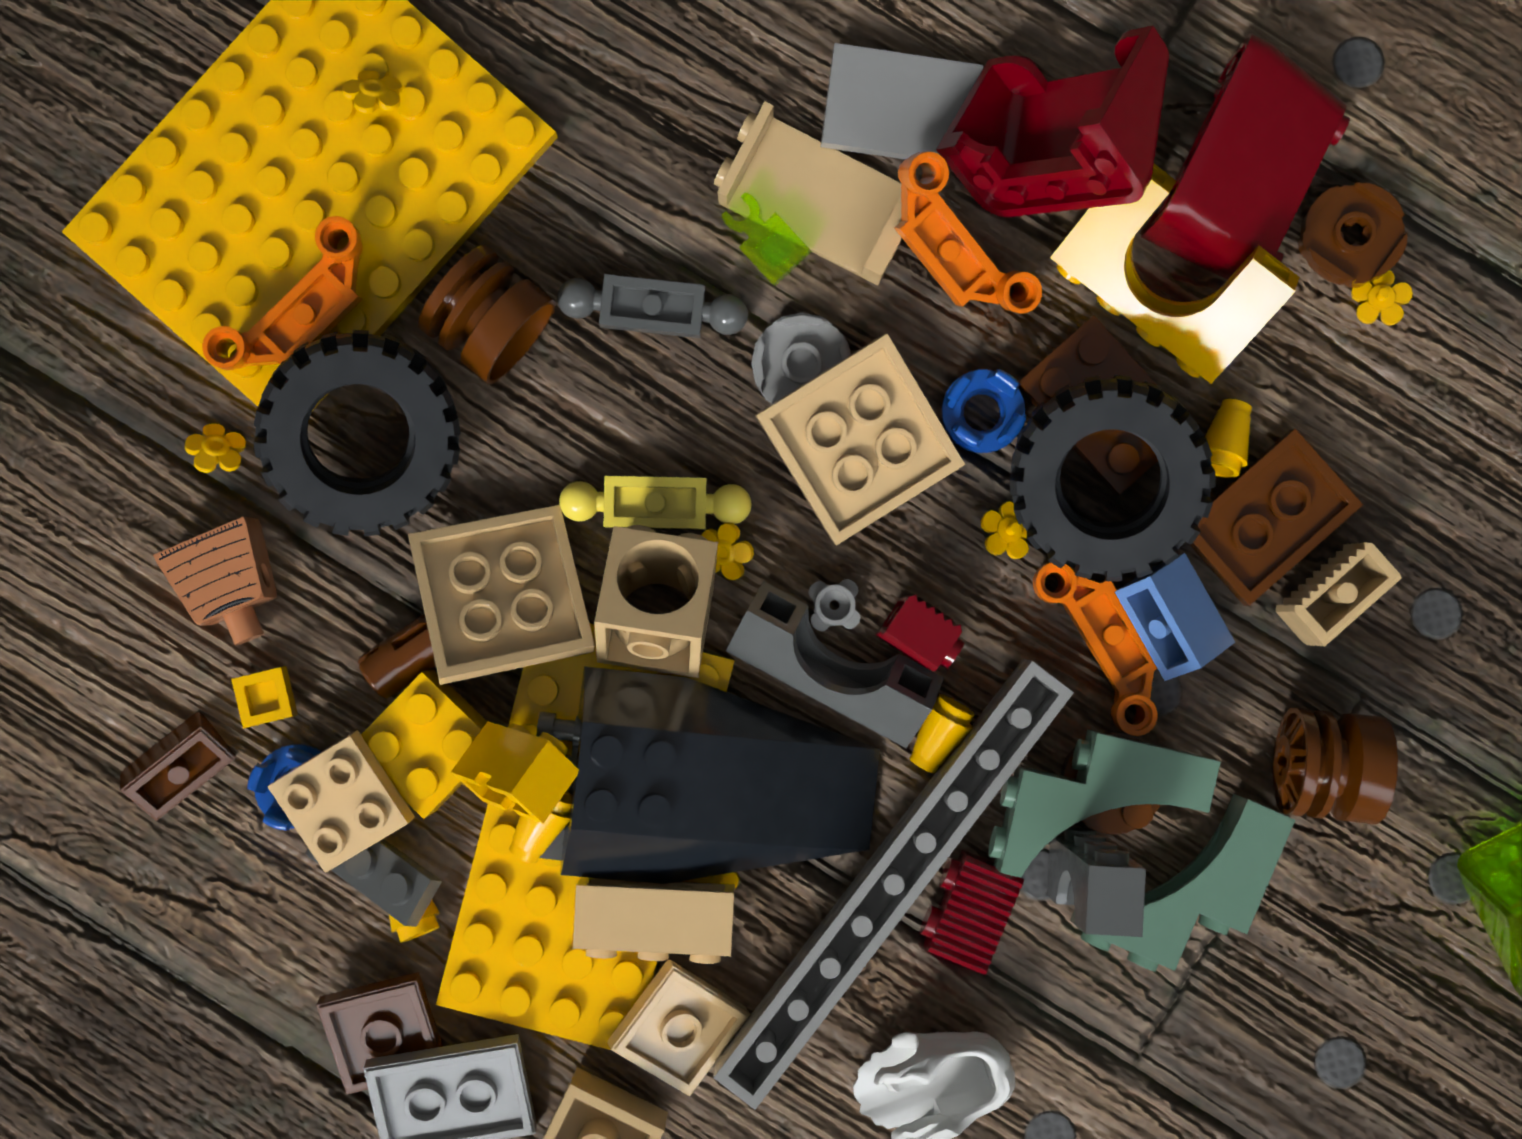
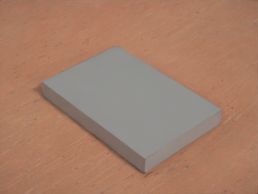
[820,43,984,159]
[363,1034,537,1139]

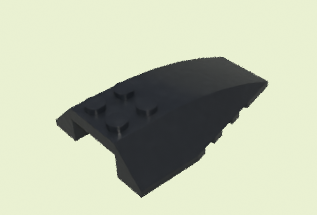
[560,666,880,884]

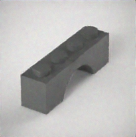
[726,581,944,748]
[1047,827,1146,937]

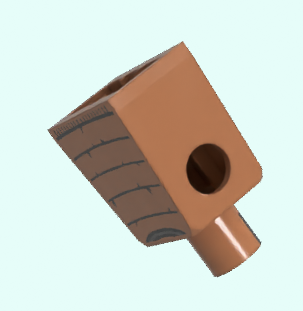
[153,516,277,645]

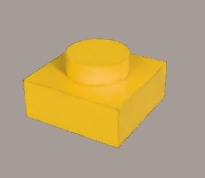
[231,666,298,729]

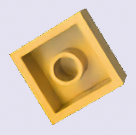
[361,670,487,819]

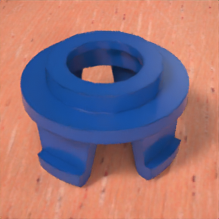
[941,369,1026,453]
[247,744,322,831]

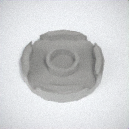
[751,313,851,404]

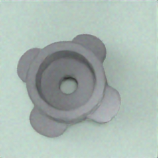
[808,579,861,631]

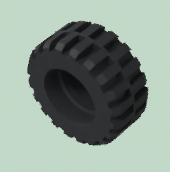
[253,330,461,536]
[1010,375,1216,581]

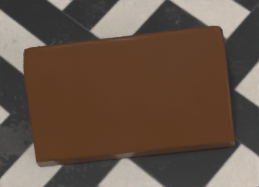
[120,711,236,821]

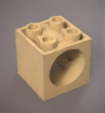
[594,525,718,678]

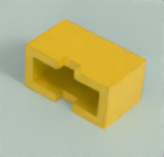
[451,721,579,824]

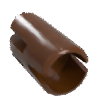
[358,613,436,699]

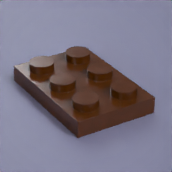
[1019,315,1158,496]
[1188,429,1363,606]

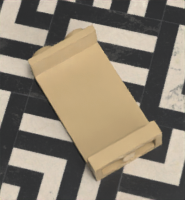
[714,101,919,286]

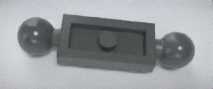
[557,274,748,338]

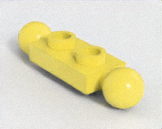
[559,476,752,530]

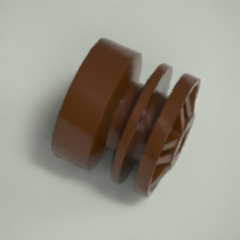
[418,245,556,385]
[1272,708,1398,824]

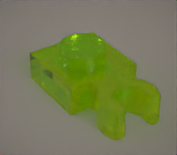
[722,193,812,286]

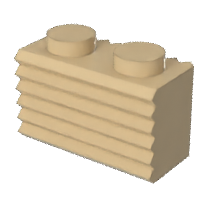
[1276,542,1402,647]

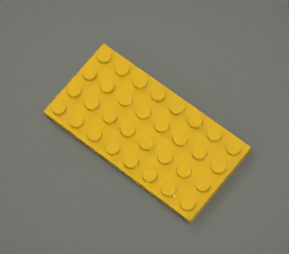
[436,623,735,1050]

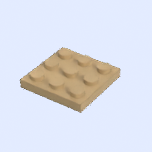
[755,334,965,545]
[408,505,595,685]

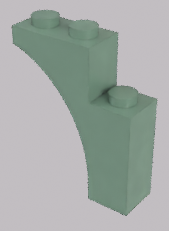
[988,729,1221,878]
[1070,794,1295,972]

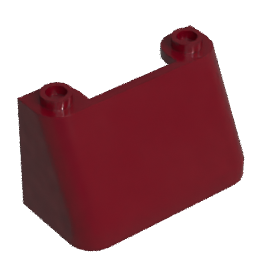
[936,25,1169,217]
[1141,33,1350,280]

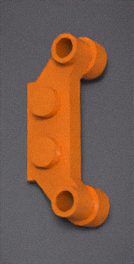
[894,152,1042,314]
[202,216,363,370]
[1033,563,1158,736]

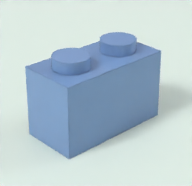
[1115,553,1235,681]

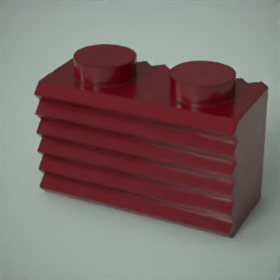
[876,595,965,671]
[920,850,1024,975]

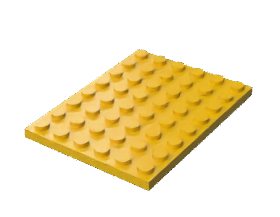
[62,0,558,410]

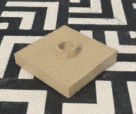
[607,959,750,1096]

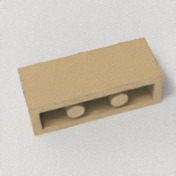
[573,877,735,964]

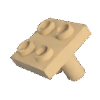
[267,730,415,873]

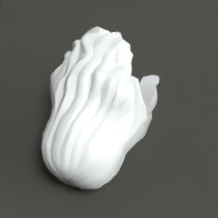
[853,1032,1015,1139]

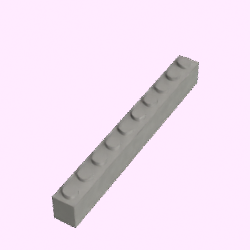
[713,659,1074,1110]

